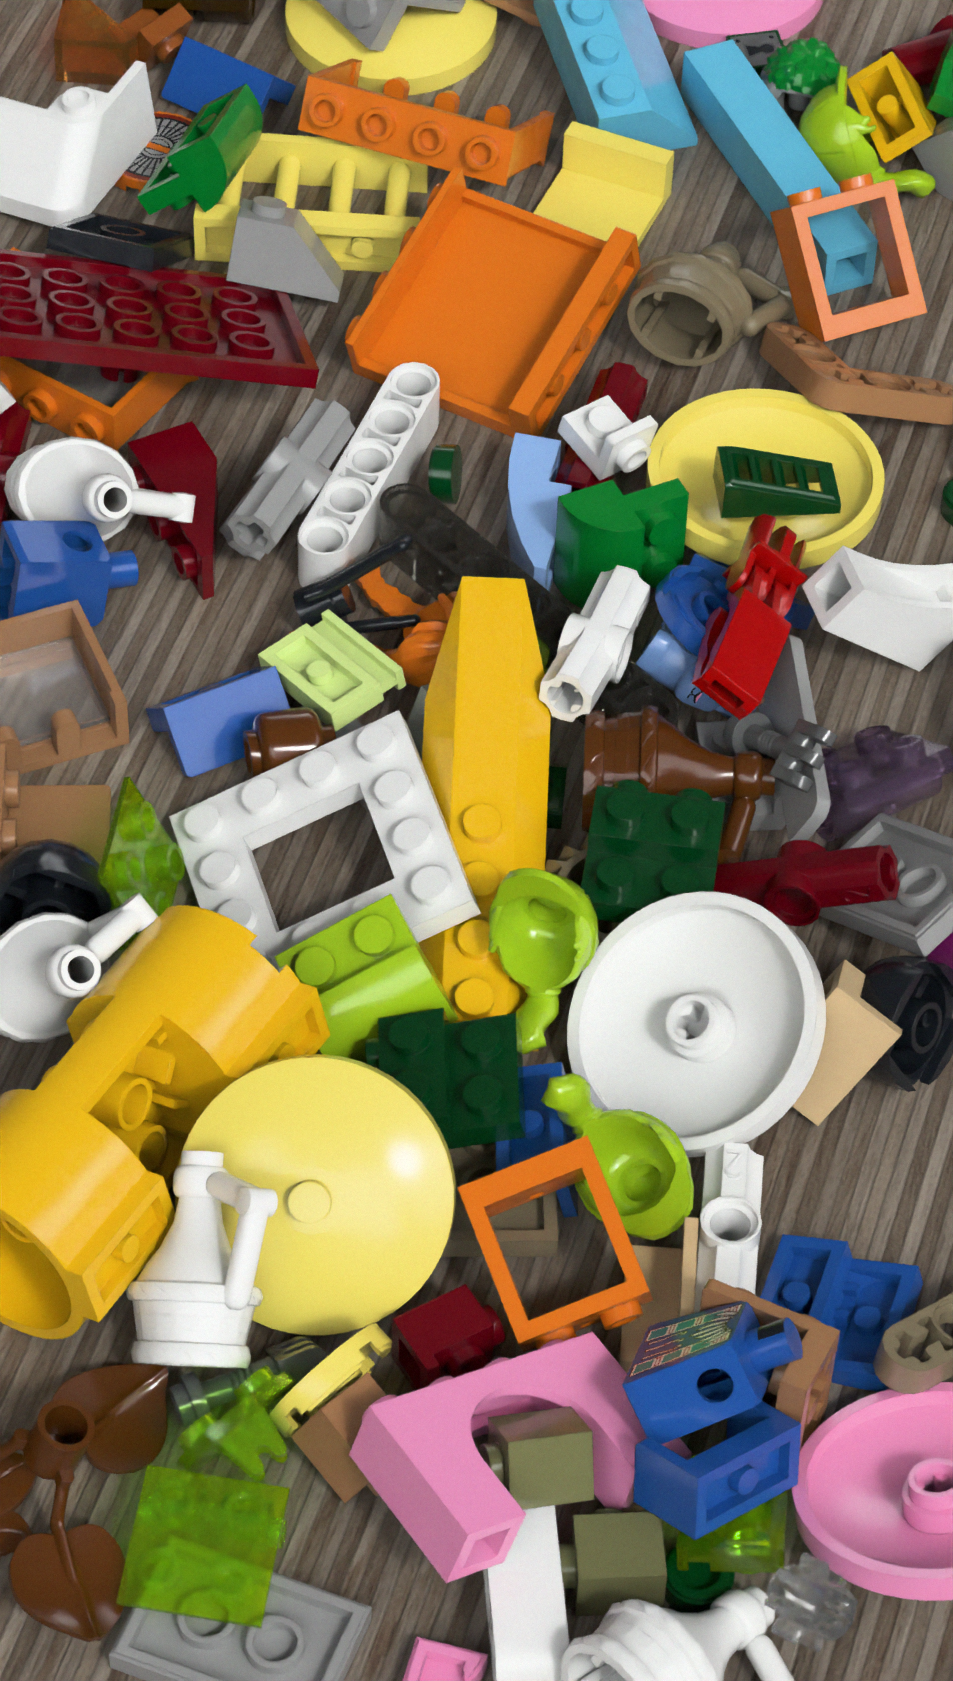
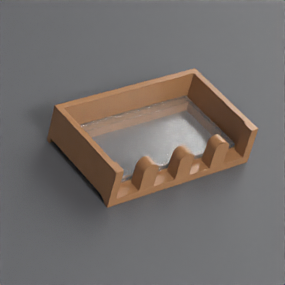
[0,599,130,774]

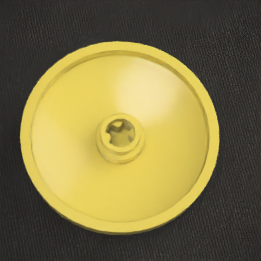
[285,0,497,96]
[646,388,885,569]
[175,1054,456,1336]

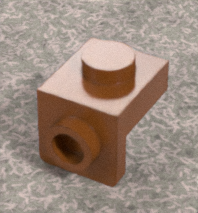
[109,3,193,72]

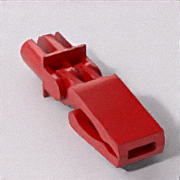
[692,514,808,720]

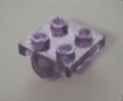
[816,725,953,842]

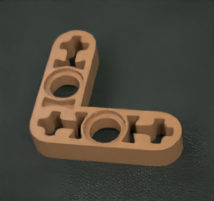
[759,322,953,425]

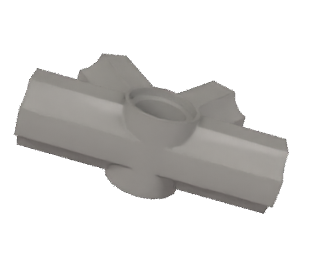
[219,398,356,561]

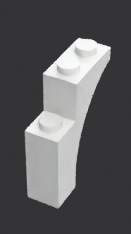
[802,545,953,672]

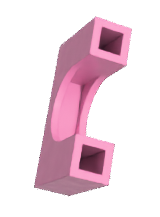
[349,1332,693,1583]

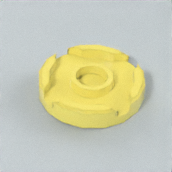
[269,1323,392,1437]

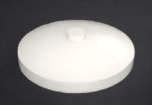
[567,892,826,1157]

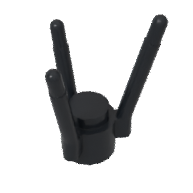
[293,533,421,634]

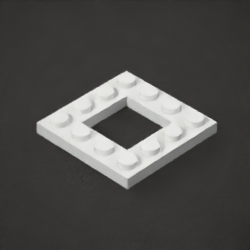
[169,710,481,971]

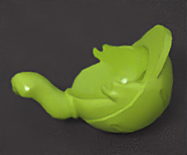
[798,65,936,199]
[488,868,599,1054]
[541,1073,694,1240]

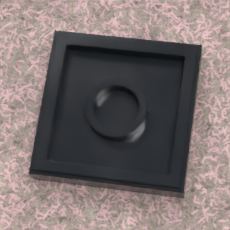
[46,213,194,272]

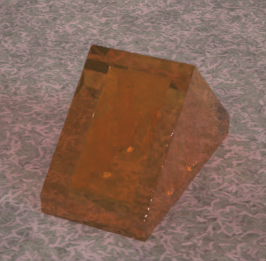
[53,0,139,86]

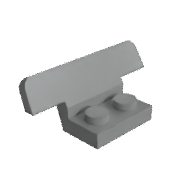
[694,634,831,841]

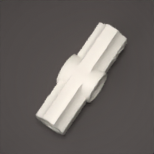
[694,1142,764,1313]

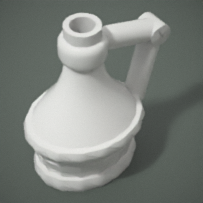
[4,436,196,542]
[0,892,158,1043]
[126,1151,278,1369]
[561,1586,795,1681]

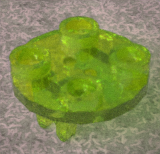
[176,1365,297,1483]

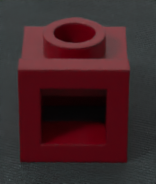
[392,1284,505,1391]

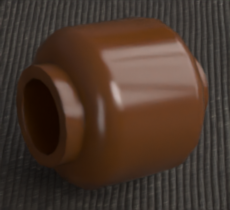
[243,706,336,779]

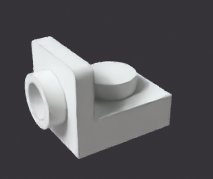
[557,395,658,481]

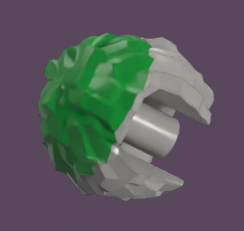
[760,37,840,111]

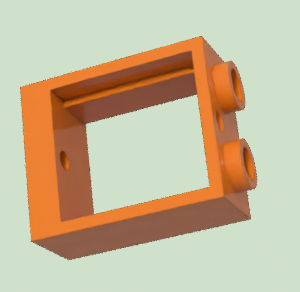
[770,173,927,342]
[457,1135,653,1352]

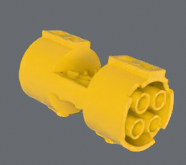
[0,905,330,1339]

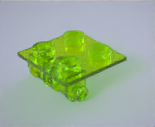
[97,777,185,950]
[116,1465,290,1629]

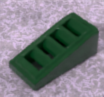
[713,446,841,518]

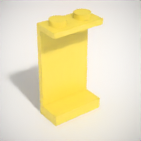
[533,121,674,247]

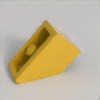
[847,51,936,164]

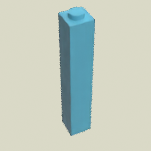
[681,39,878,296]

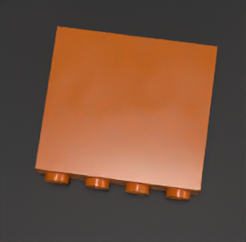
[345,165,641,438]

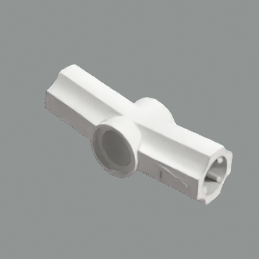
[539,565,651,722]

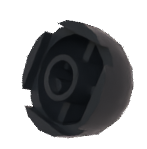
[0,839,114,936]
[860,955,953,1092]

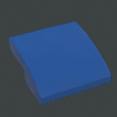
[760,1234,923,1392]

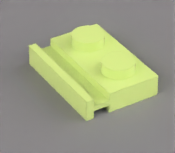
[258,609,406,732]

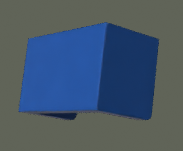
[633,1401,801,1540]

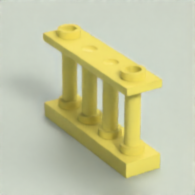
[193,133,428,272]

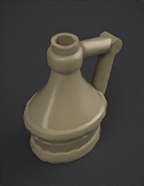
[627,241,795,367]

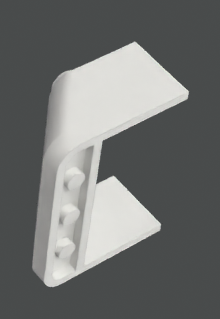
[0,60,157,227]

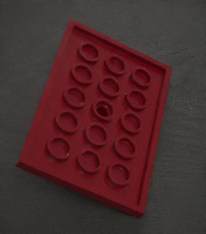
[0,249,319,389]

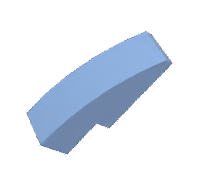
[506,432,572,611]

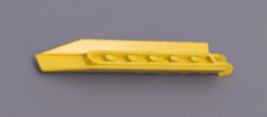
[418,576,551,1052]

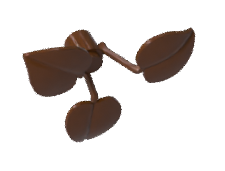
[0,1364,168,1642]

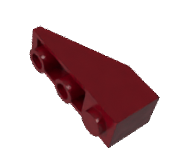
[127,421,218,600]

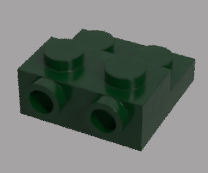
[581,780,726,923]
[365,1008,526,1149]

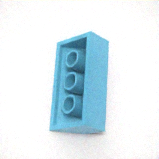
[533,0,698,150]

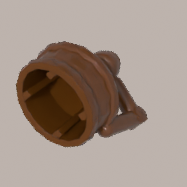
[582,704,775,865]

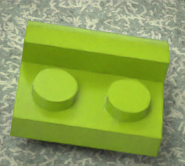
[274,894,459,1064]

